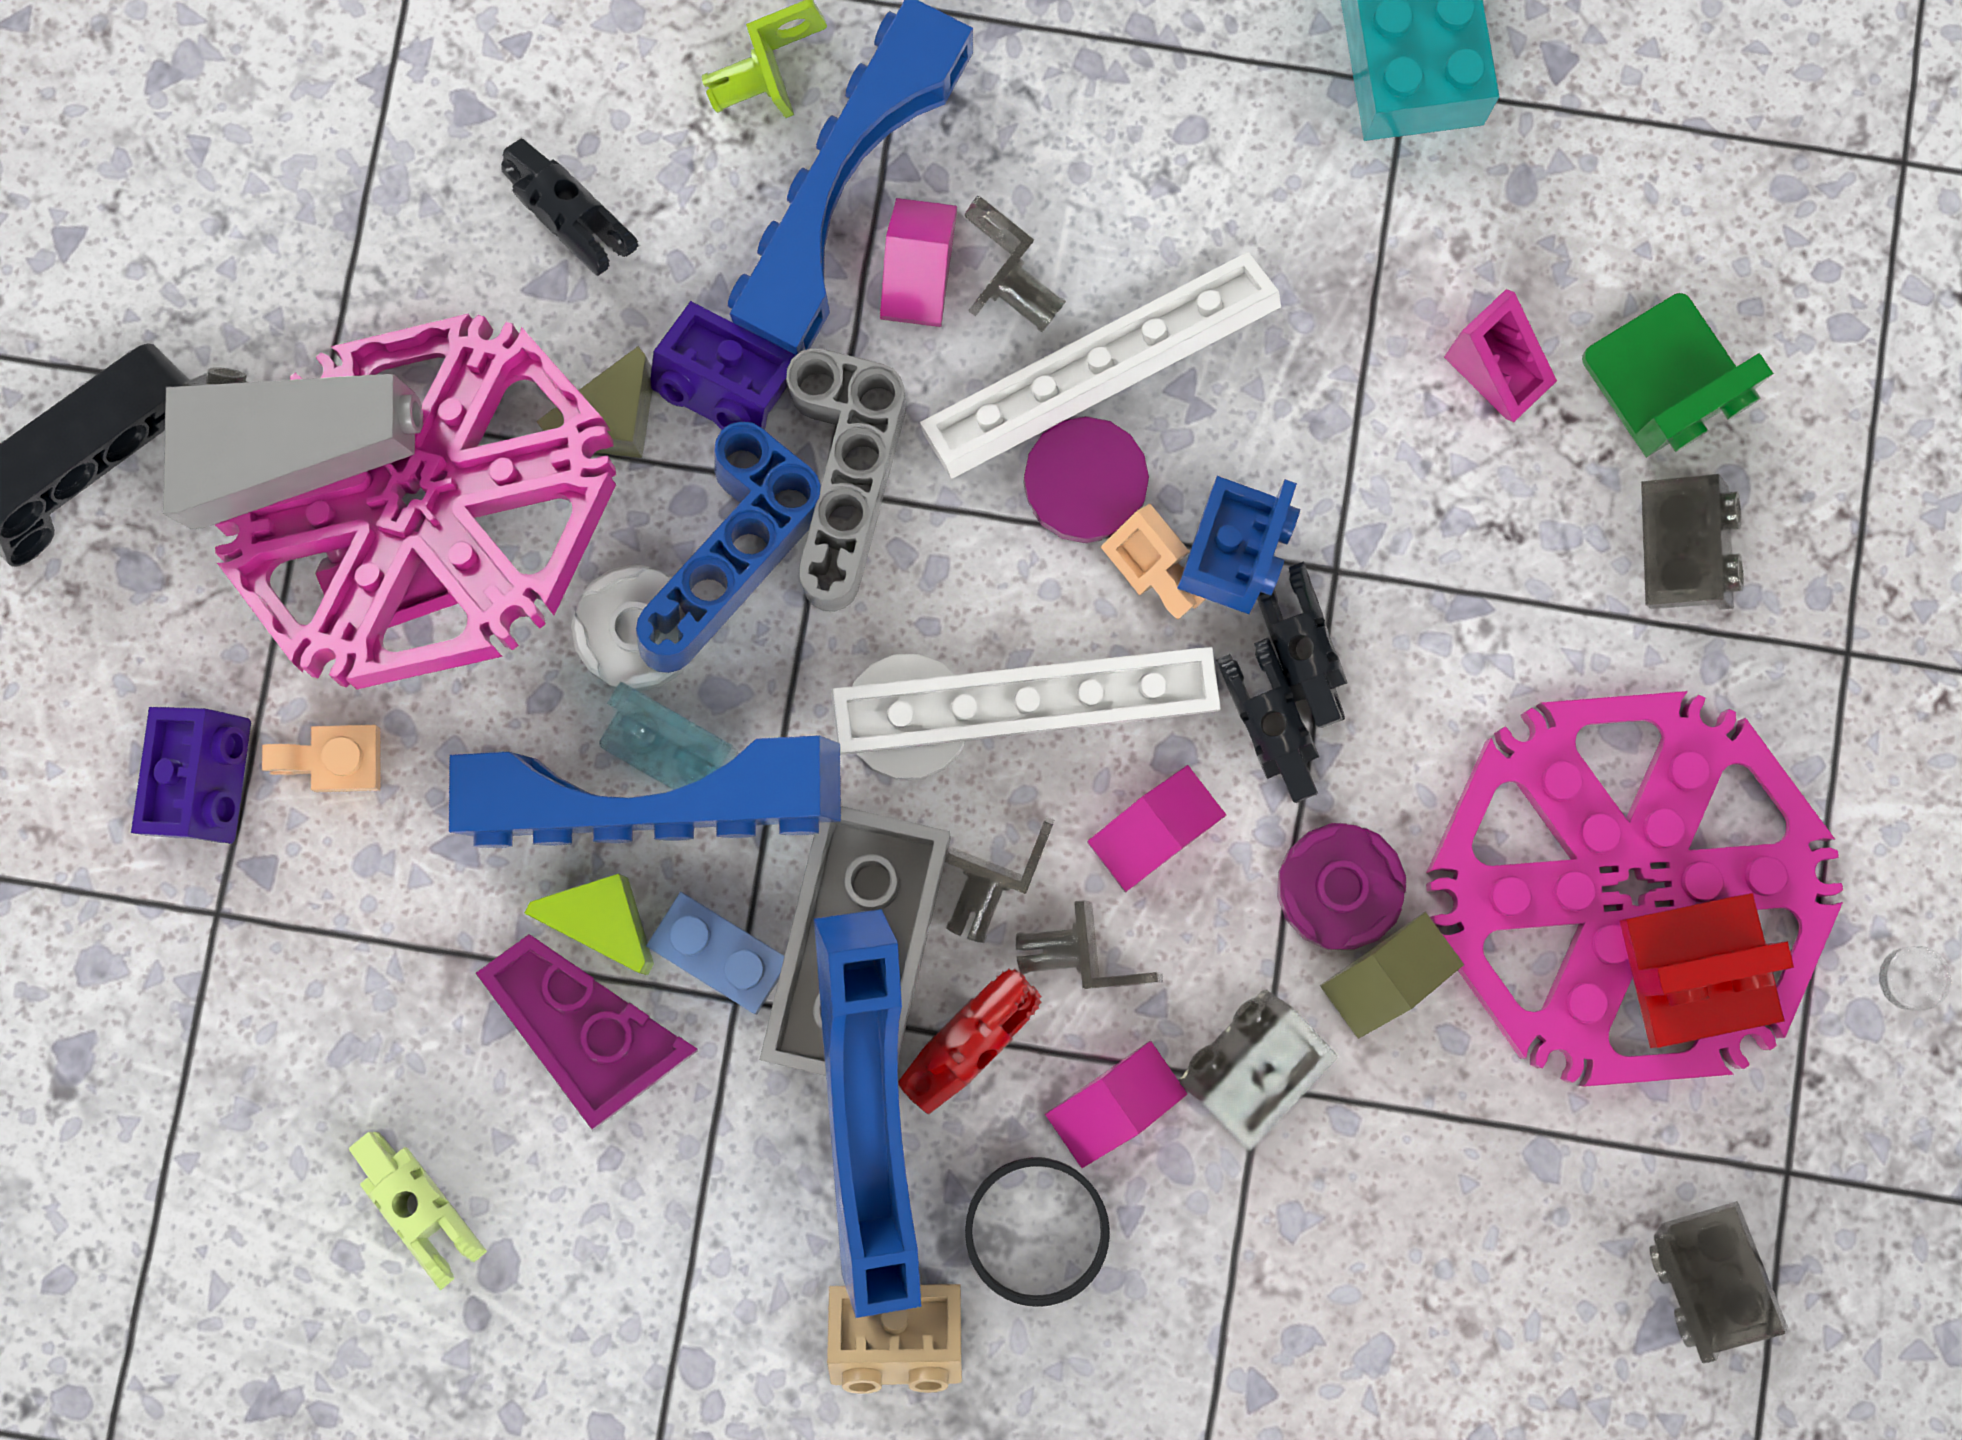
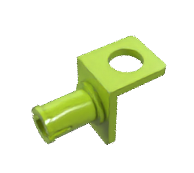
[701,0,827,118]

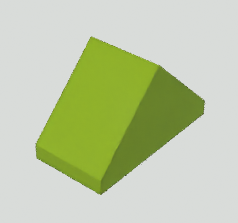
[524,874,654,975]

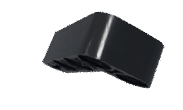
[0,343,195,567]

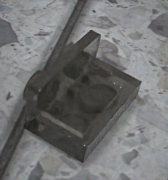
[1649,1201,1788,1364]

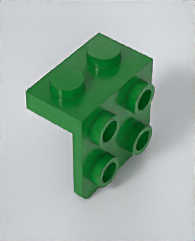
[1582,293,1774,458]

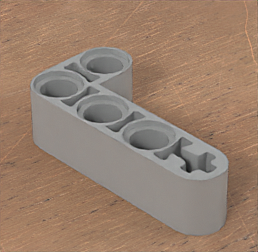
[786,348,906,612]

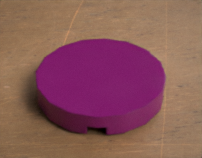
[1023,416,1149,543]
[1277,823,1406,950]

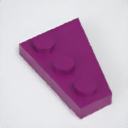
[476,934,698,1131]

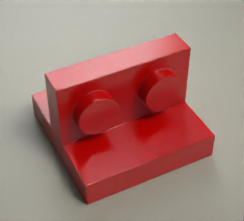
[1619,893,1794,1048]

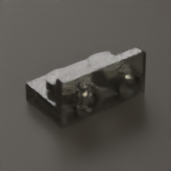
[1641,474,1744,610]
[1178,990,1339,1151]

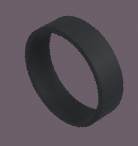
[965,1157,1110,1307]

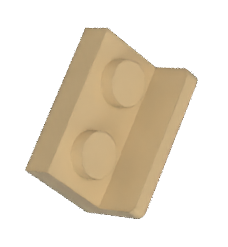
[827,1284,962,1394]

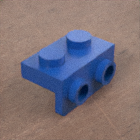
[1177,476,1301,614]

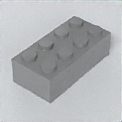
[759,806,951,1076]

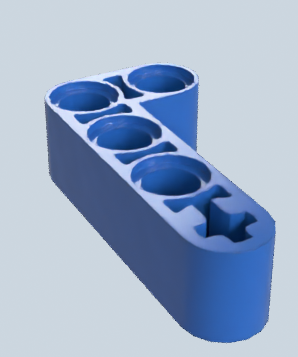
[636,422,821,673]

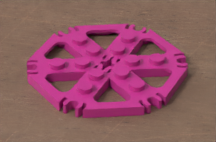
[215,313,617,690]
[1426,691,1843,1087]

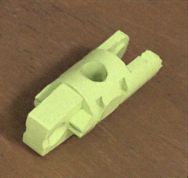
[349,1132,487,1290]

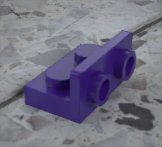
[650,301,796,430]
[131,707,251,844]

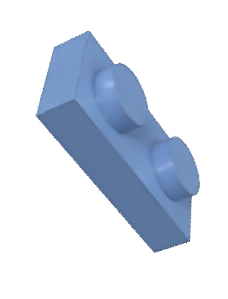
[646,891,784,1015]

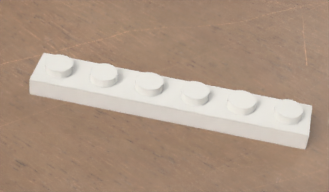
[920,252,1281,479]
[831,647,1221,755]

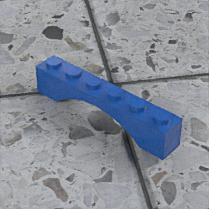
[728,0,973,355]
[449,735,841,848]
[814,909,922,1318]

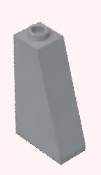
[163,374,423,529]

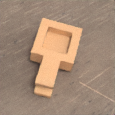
[1101,504,1206,619]
[262,725,381,792]

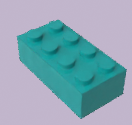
[1340,0,1500,141]

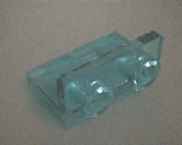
[599,681,739,790]

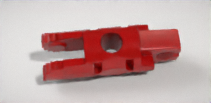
[898,968,1042,1115]

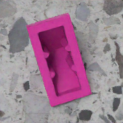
[880,198,957,327]
[1444,289,1557,423]
[1087,765,1227,893]
[1045,1041,1188,1168]

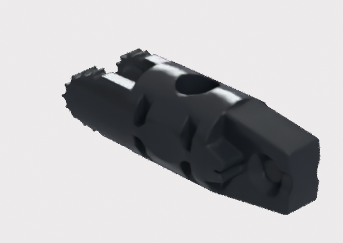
[501,138,640,276]
[1257,561,1347,728]
[1216,637,1319,803]

